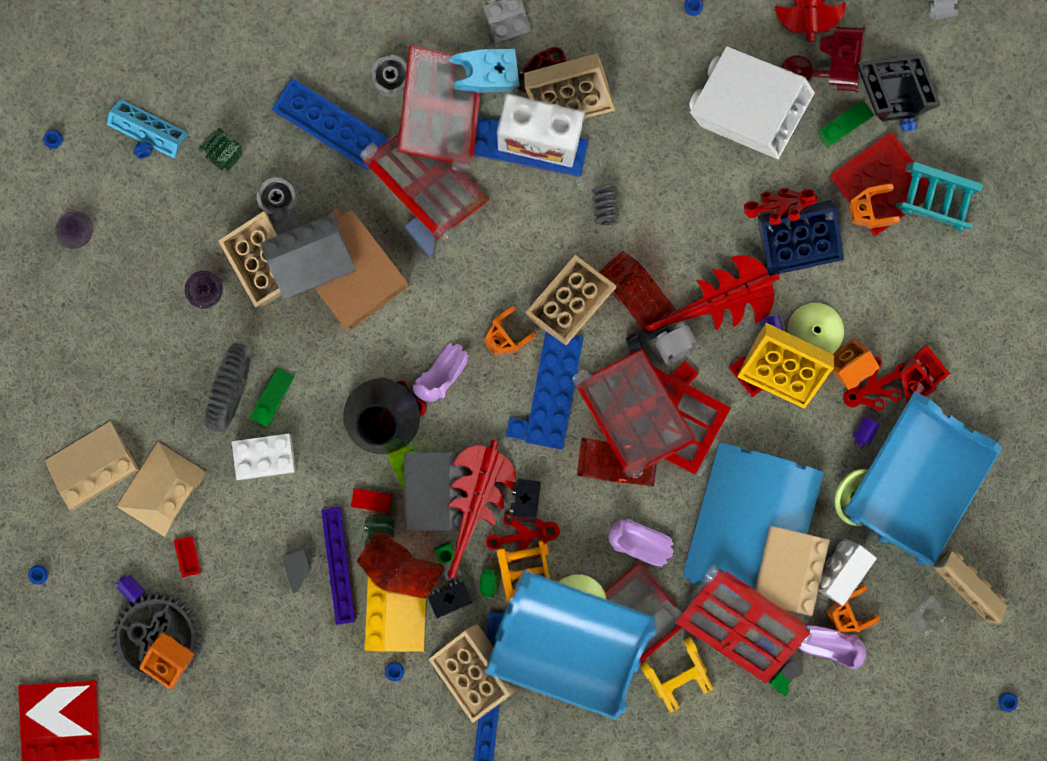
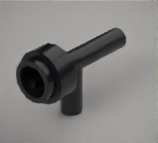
[625,325,670,352]

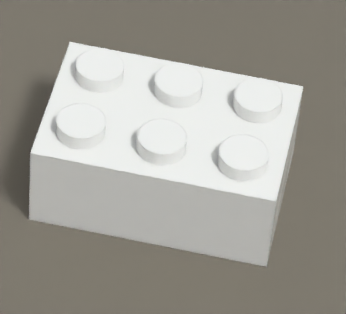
[232,434,296,480]
[818,538,877,606]

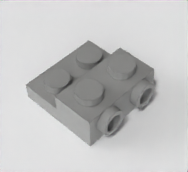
[483,0,532,44]

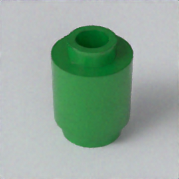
[479,569,499,597]

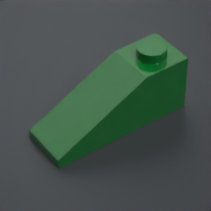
[817,101,874,149]
[250,368,295,427]

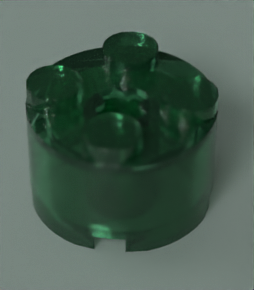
[198,128,243,173]
[364,514,394,553]

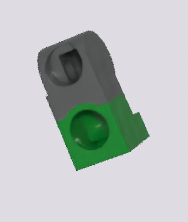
[434,542,462,582]
[769,660,803,697]

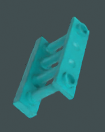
[895,162,983,232]

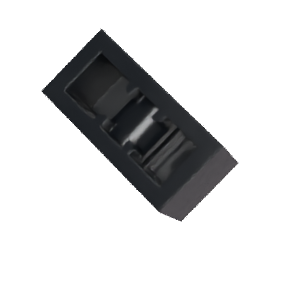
[510,479,541,524]
[427,580,473,618]

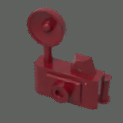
[781,26,866,93]

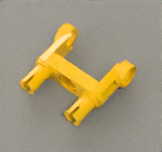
[640,636,714,713]

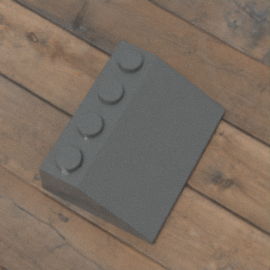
[260,214,357,300]
[404,453,466,531]

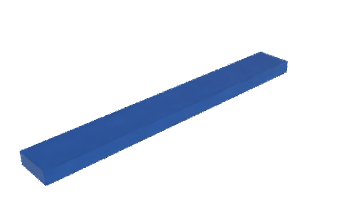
[474,611,504,761]

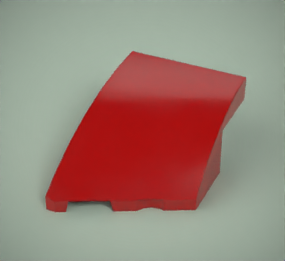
[901,344,950,405]

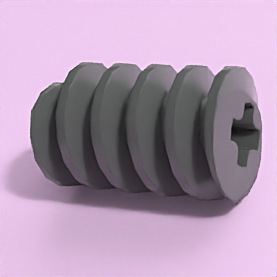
[592,184,619,226]

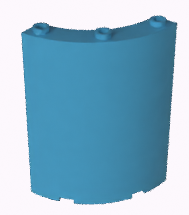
[844,392,1002,567]
[682,442,824,597]
[485,570,657,720]

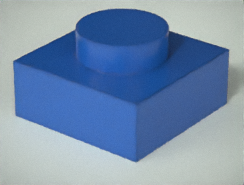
[506,417,528,440]

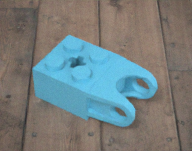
[450,49,520,93]

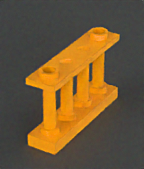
[497,539,550,604]

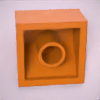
[831,339,880,390]
[139,633,195,690]

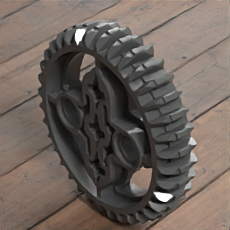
[205,343,252,433]
[111,592,203,684]

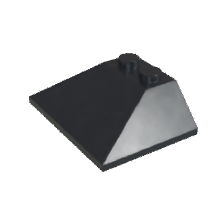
[856,55,941,122]

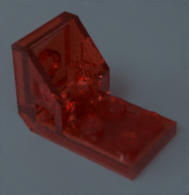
[599,251,676,333]
[577,437,659,487]
[356,530,446,599]

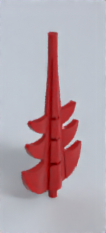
[775,0,846,43]
[645,255,780,333]
[447,440,516,579]

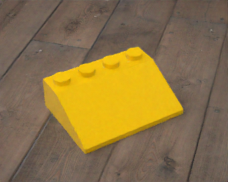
[737,323,834,409]
[365,572,427,652]

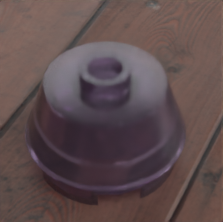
[55,211,93,249]
[184,271,223,309]

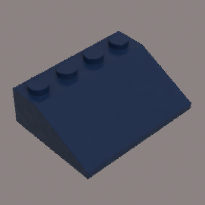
[757,200,844,276]

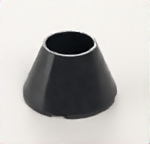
[343,378,420,454]

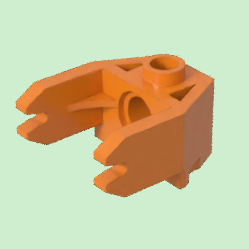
[848,184,900,229]
[483,306,537,357]
[826,584,881,632]

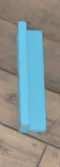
[107,99,188,158]

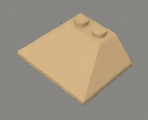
[117,442,207,537]

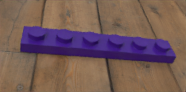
[321,507,356,625]

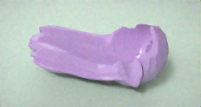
[413,343,469,402]
[608,518,674,566]
[799,625,867,669]

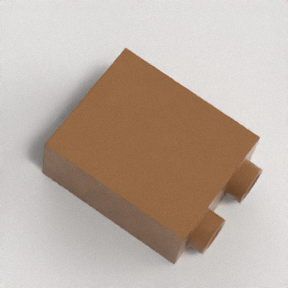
[315,208,409,332]

